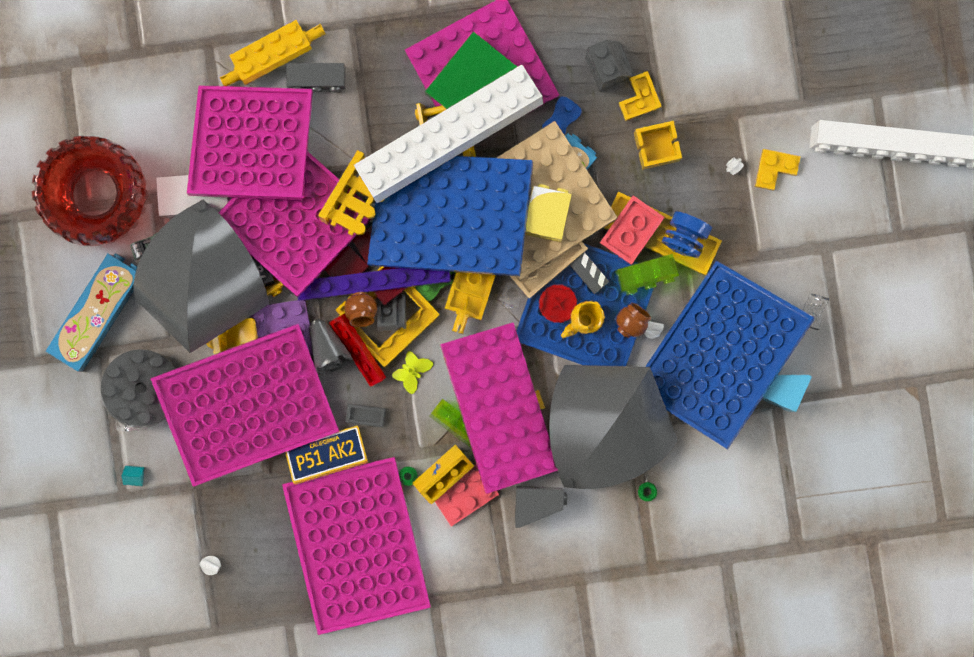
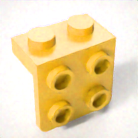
[212,318,258,354]

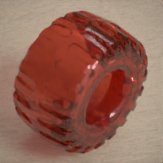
[31,136,148,246]

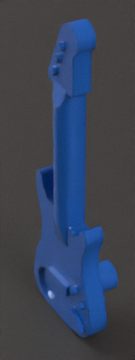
[542,96,581,135]

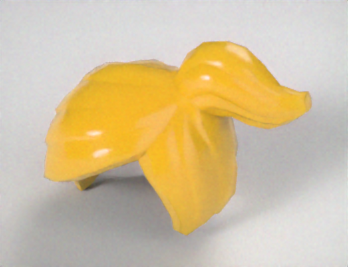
[561,301,605,338]

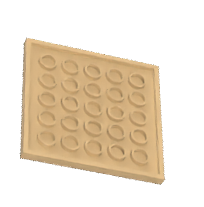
[497,121,618,281]

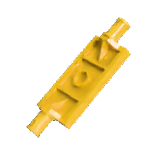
[219,20,326,86]
[444,272,495,334]

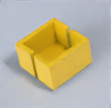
[634,121,682,170]

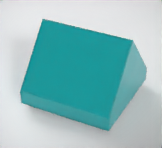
[121,466,145,486]

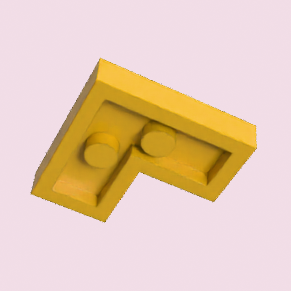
[619,71,662,121]
[755,149,801,191]

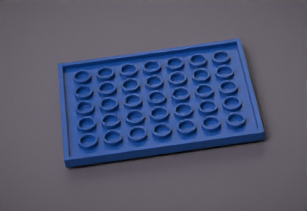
[367,156,533,276]
[645,261,815,450]

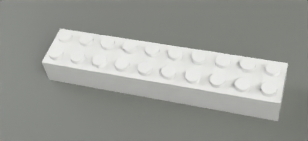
[354,65,543,203]
[809,120,974,169]

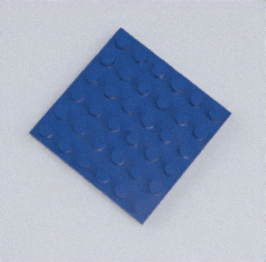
[516,244,660,366]

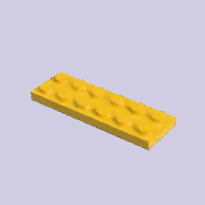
[603,192,722,276]

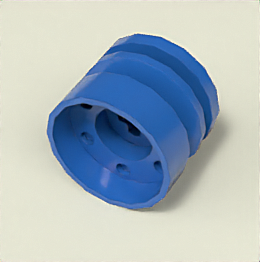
[661,211,712,258]

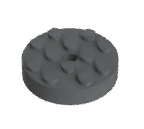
[101,349,175,428]

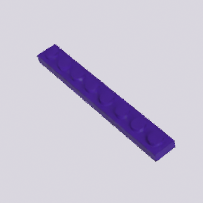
[298,268,451,301]

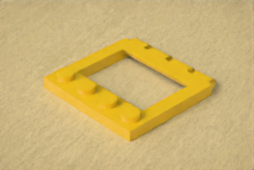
[335,267,440,368]

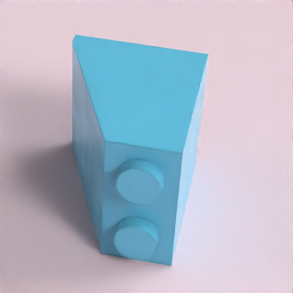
[762,375,812,412]

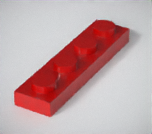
[329,313,386,387]

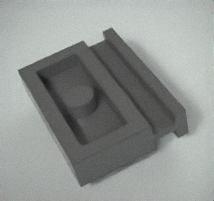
[377,294,406,332]

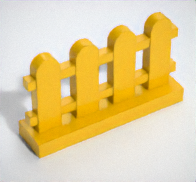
[318,150,384,236]

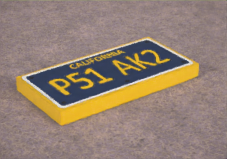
[285,425,368,485]

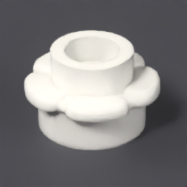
[726,157,744,175]

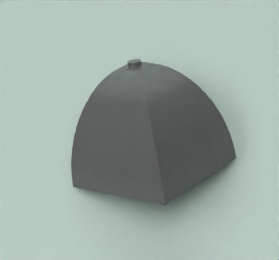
[134,199,269,353]
[549,365,678,489]

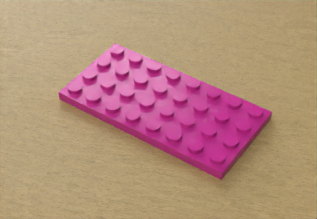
[440,322,558,494]

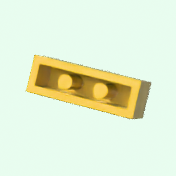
[413,444,474,505]

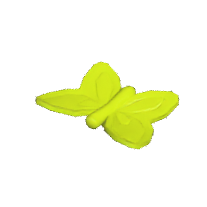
[392,351,433,394]

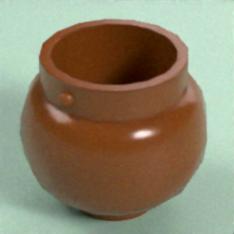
[345,292,377,327]
[616,303,651,338]

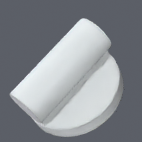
[644,321,664,339]
[199,556,221,575]

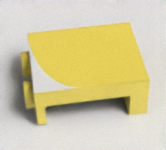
[525,184,572,242]

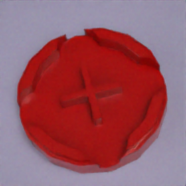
[539,285,577,323]

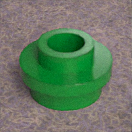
[399,466,418,486]
[638,482,657,502]

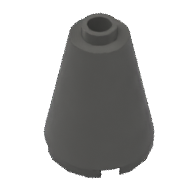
[309,319,353,375]

